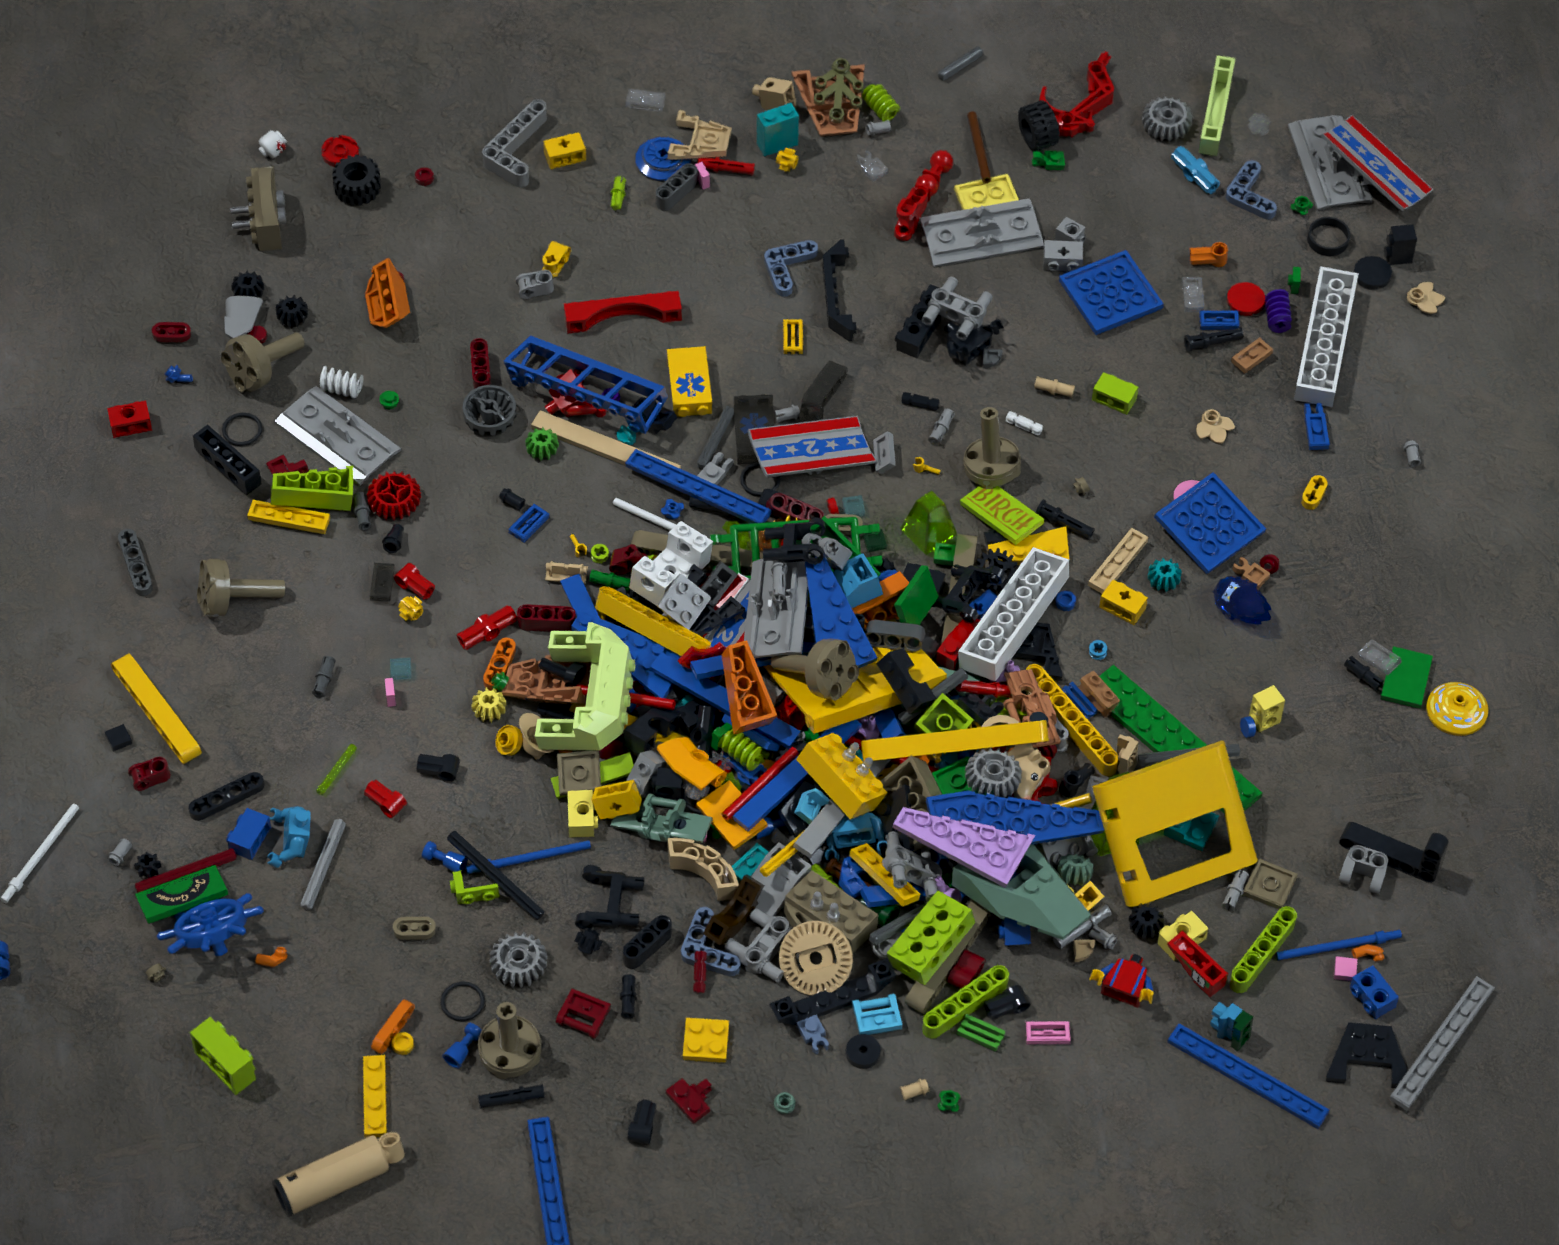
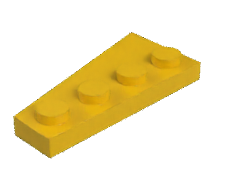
[988,527,1069,565]

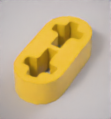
[1301,475,1328,510]

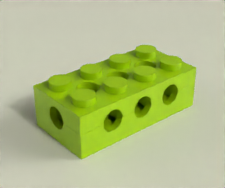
[887,891,976,986]

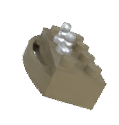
[784,870,878,953]

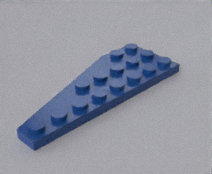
[926,791,1104,859]

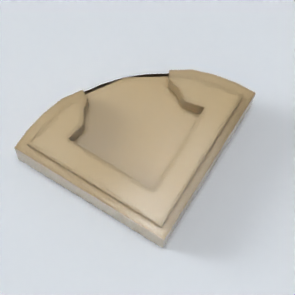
[1073,940,1095,962]

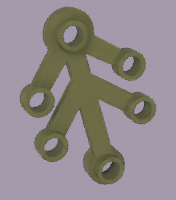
[814,58,864,124]

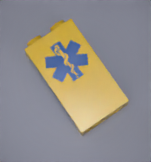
[667,346,712,417]

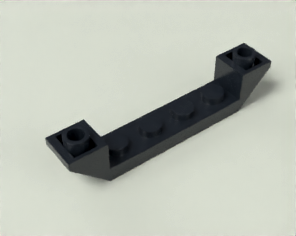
[822,239,857,342]
[770,958,897,1025]

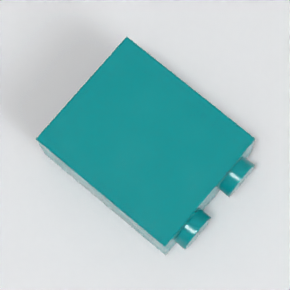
[757,103,799,157]

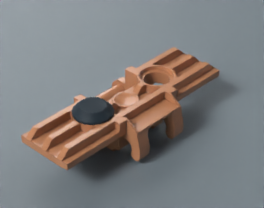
[1003,669,1061,748]

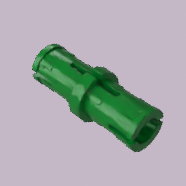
[589,569,631,591]

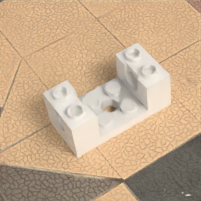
[629,521,713,606]

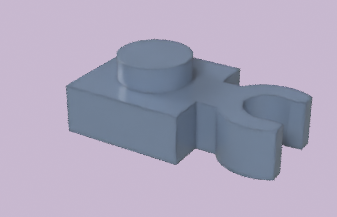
[797,1015,829,1054]

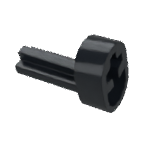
[538,657,587,686]

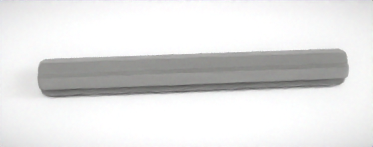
[300,819,346,910]

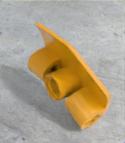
[657,737,727,790]

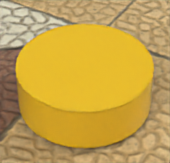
[392,1032,414,1055]

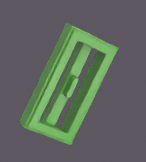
[957,1014,1005,1051]

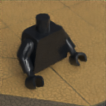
[944,319,1004,366]

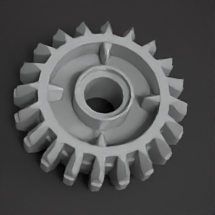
[1142,96,1193,142]
[965,748,1022,798]
[489,931,547,988]

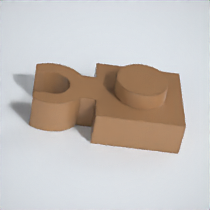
[1232,557,1270,590]

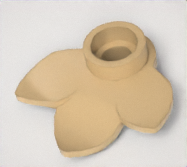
[1407,282,1445,314]
[1196,409,1235,444]

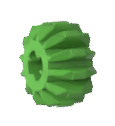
[525,427,559,461]

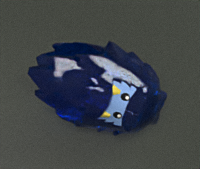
[1213,576,1272,625]

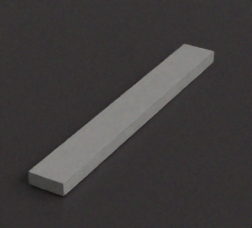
[793,759,892,858]
[1389,976,1495,1111]

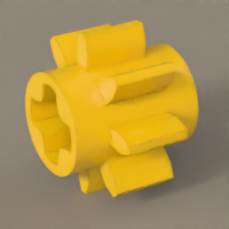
[776,148,799,172]
[398,596,423,621]

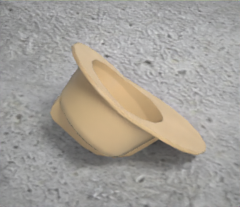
[519,713,554,760]

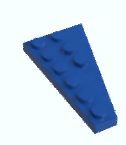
[804,556,877,668]
[571,611,681,698]

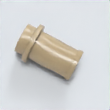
[900,1079,929,1100]

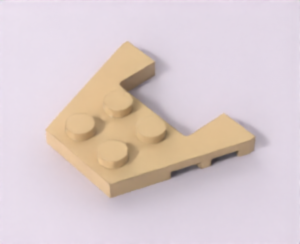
[668,110,732,160]

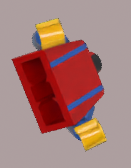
[1089,954,1154,1008]

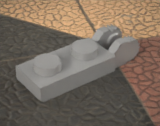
[697,452,734,485]

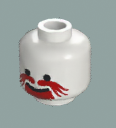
[258,130,287,158]

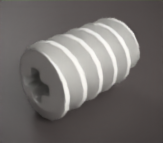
[320,366,363,398]

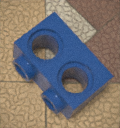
[1350,965,1399,1019]

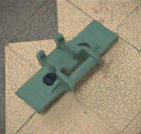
[611,794,713,843]

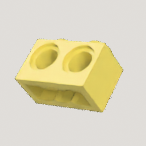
[1249,685,1285,732]

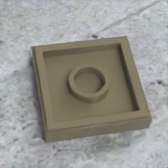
[557,750,601,796]
[1243,859,1298,909]

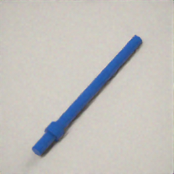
[466,840,591,874]
[1276,930,1402,960]

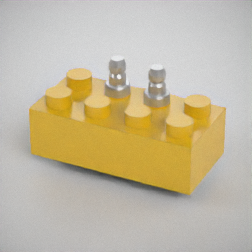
[796,733,888,820]

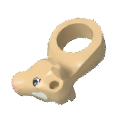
[977,715,1051,800]

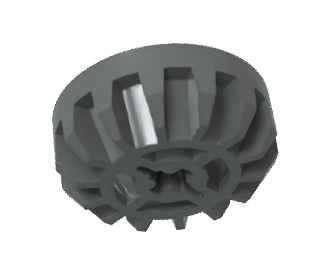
[463,385,516,436]

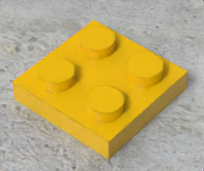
[683,1018,729,1063]

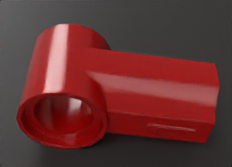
[393,563,435,600]
[364,780,407,818]

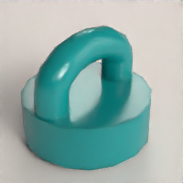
[617,425,636,446]

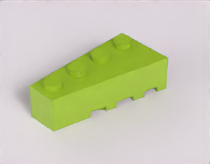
[270,465,353,511]

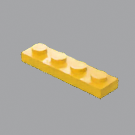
[247,500,330,534]
[849,843,920,906]
[363,1055,387,1138]

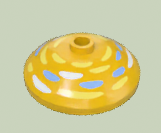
[1426,682,1488,736]

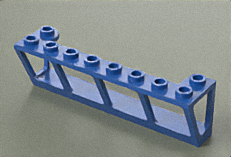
[504,336,668,434]

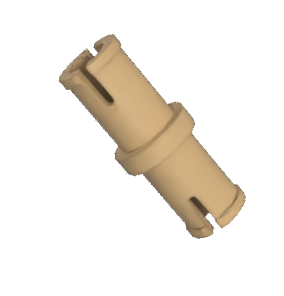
[1034,376,1075,398]

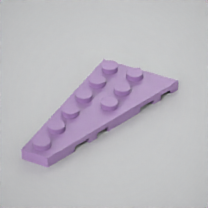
[892,807,1035,888]

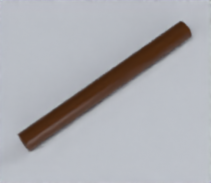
[967,111,991,184]

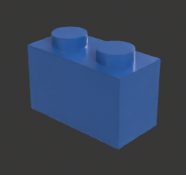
[226,808,271,860]

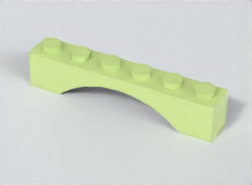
[1199,55,1235,156]

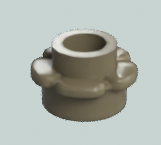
[1073,477,1090,496]
[146,963,166,982]

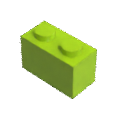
[1092,372,1139,415]

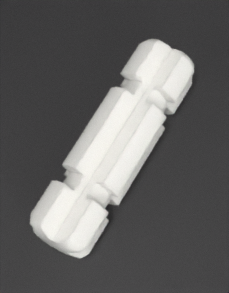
[1006,411,1043,436]

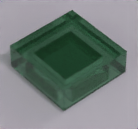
[863,529,887,553]

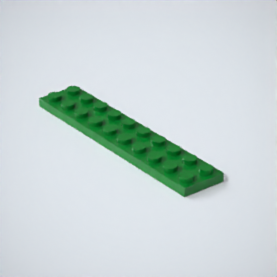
[1099,664,1262,814]

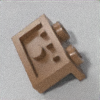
[1078,671,1121,717]

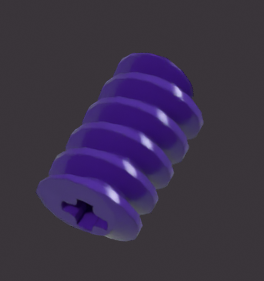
[1265,289,1292,333]

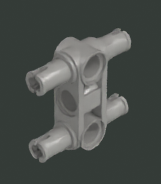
[922,277,993,341]
[882,831,943,902]
[725,908,793,983]

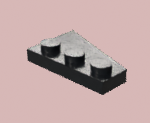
[875,784,914,851]

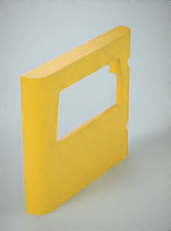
[1092,740,1258,907]

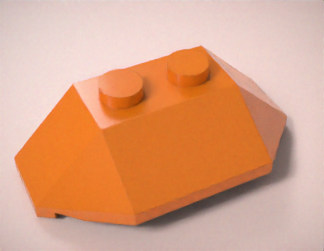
[365,258,410,328]

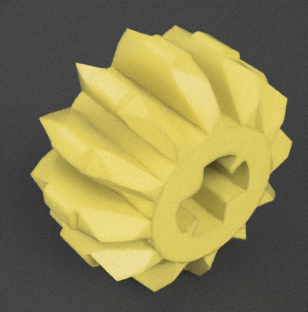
[471,687,507,723]

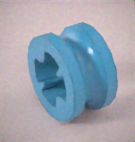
[1089,640,1107,660]

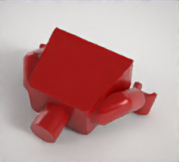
[545,369,607,418]

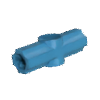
[1171,146,1220,194]

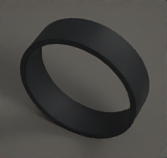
[1307,217,1350,256]

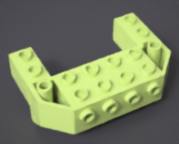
[535,622,635,750]

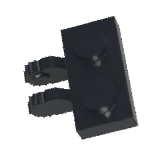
[957,694,1004,726]

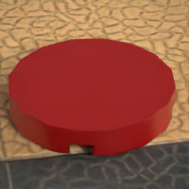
[321,135,359,167]
[1227,282,1265,316]

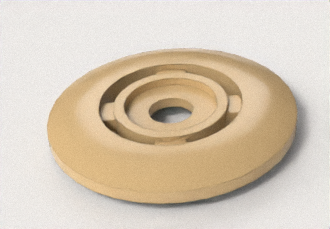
[779,921,853,995]

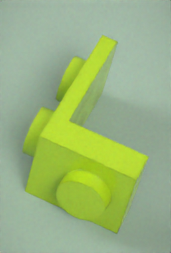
[450,871,499,904]

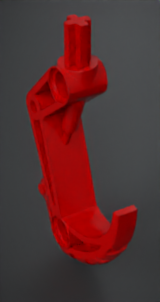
[1039,51,1114,137]

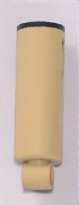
[272,1132,405,1217]

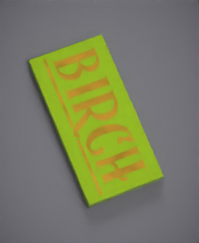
[960,485,1044,545]

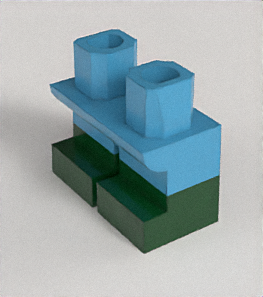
[1210,1002,1253,1052]

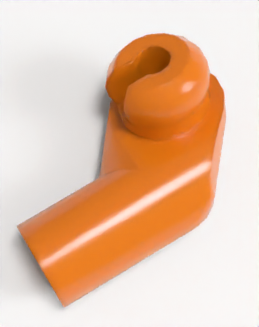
[1352,944,1384,962]
[255,947,287,967]

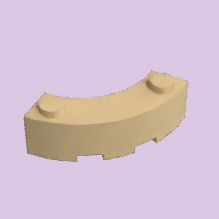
[668,838,739,901]

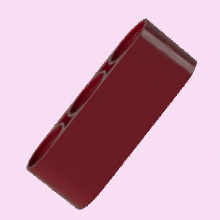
[470,338,491,389]
[766,493,824,521]
[517,604,576,632]

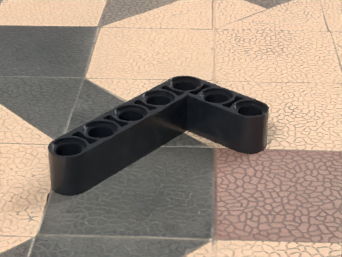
[1339,822,1449,883]

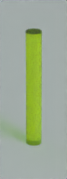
[316,744,357,795]

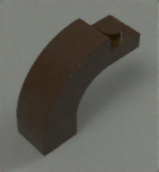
[703,874,764,945]

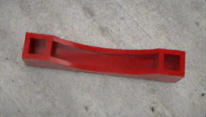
[564,291,682,334]

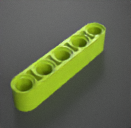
[1230,906,1297,993]
[922,965,1009,1039]

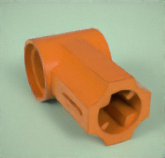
[1190,242,1228,267]

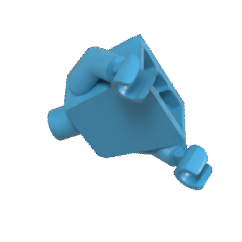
[267,806,311,868]
[825,812,887,862]

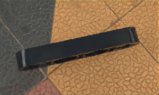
[188,772,264,821]

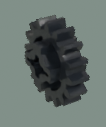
[976,548,1018,592]

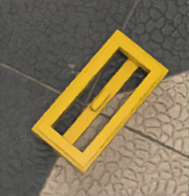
[783,319,803,354]

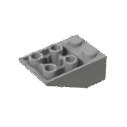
[751,842,812,917]

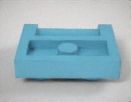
[852,994,902,1035]

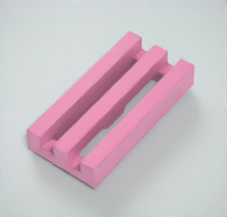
[1026,1021,1070,1044]

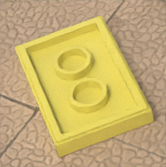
[954,174,1019,210]

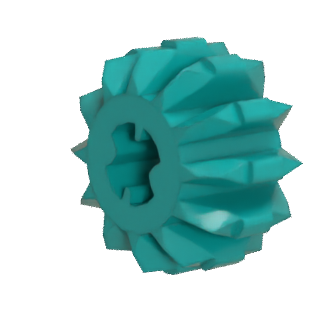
[1147,558,1182,592]

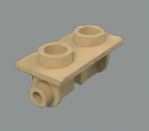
[545,561,588,584]

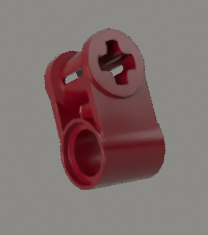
[609,544,648,575]
[128,757,171,791]

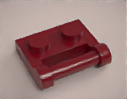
[555,988,611,1039]

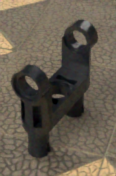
[763,518,826,565]
[932,564,1007,623]
[575,865,645,929]

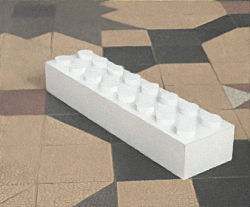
[1294,266,1358,407]
[958,547,1069,681]

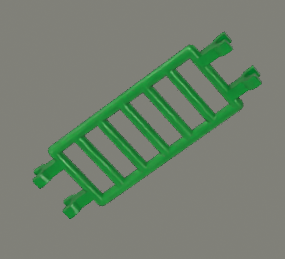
[710,517,883,580]

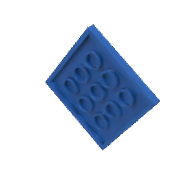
[1059,250,1164,335]
[1154,472,1266,574]

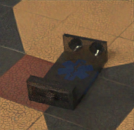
[734,394,774,465]

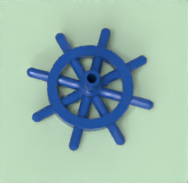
[157,893,264,956]

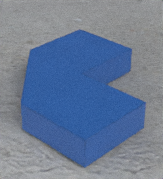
[839,856,867,898]

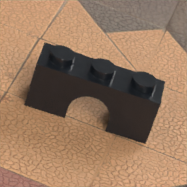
[876,648,937,715]
[622,707,681,755]

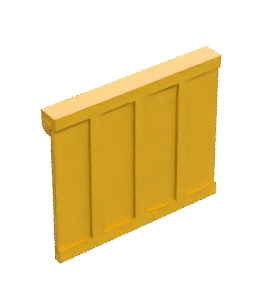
[763,618,947,734]

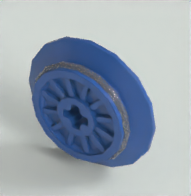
[636,137,691,181]

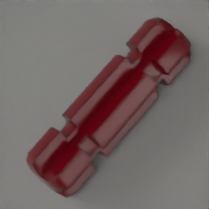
[693,951,707,993]

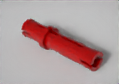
[698,157,755,175]
[955,680,1012,698]

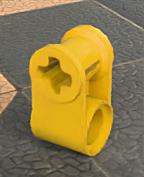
[542,241,571,278]

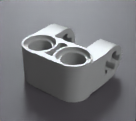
[802,533,852,571]
[1338,845,1388,894]

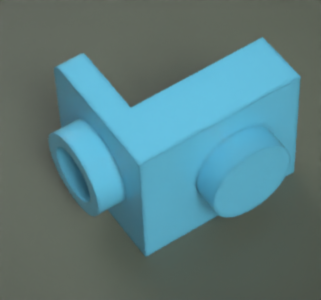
[794,788,830,825]

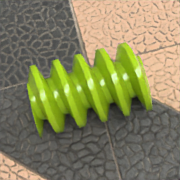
[862,84,900,122]
[718,729,763,771]

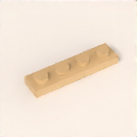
[1088,528,1148,593]

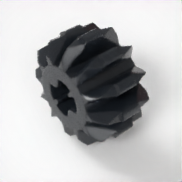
[231,270,265,298]
[275,295,308,328]
[1128,902,1165,940]

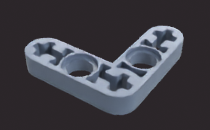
[1226,160,1277,219]
[764,240,818,297]
[681,907,741,976]

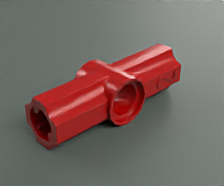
[457,605,517,650]

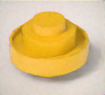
[495,725,523,756]

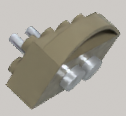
[231,166,286,251]

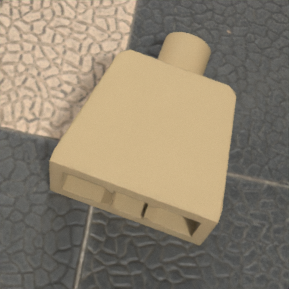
[752,77,797,110]

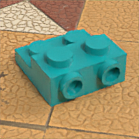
[1164,812,1219,851]

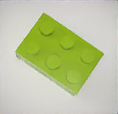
[190,1017,256,1095]

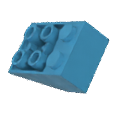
[833,553,883,608]

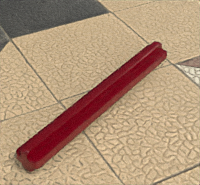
[135,848,237,893]

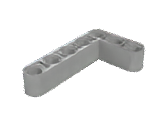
[482,99,547,188]

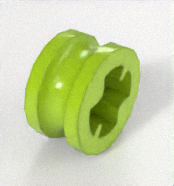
[590,544,609,564]

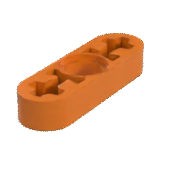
[483,638,516,691]
[371,999,415,1054]

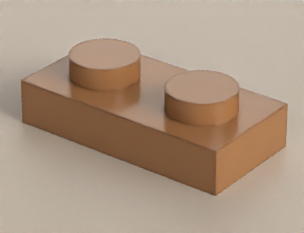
[1231,338,1273,374]

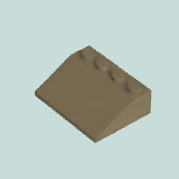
[874,755,942,852]

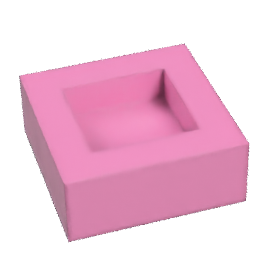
[695,162,710,189]
[385,678,396,707]
[1334,956,1357,981]

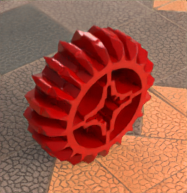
[367,470,421,521]

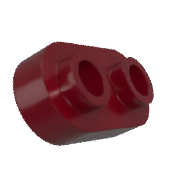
[152,322,191,342]

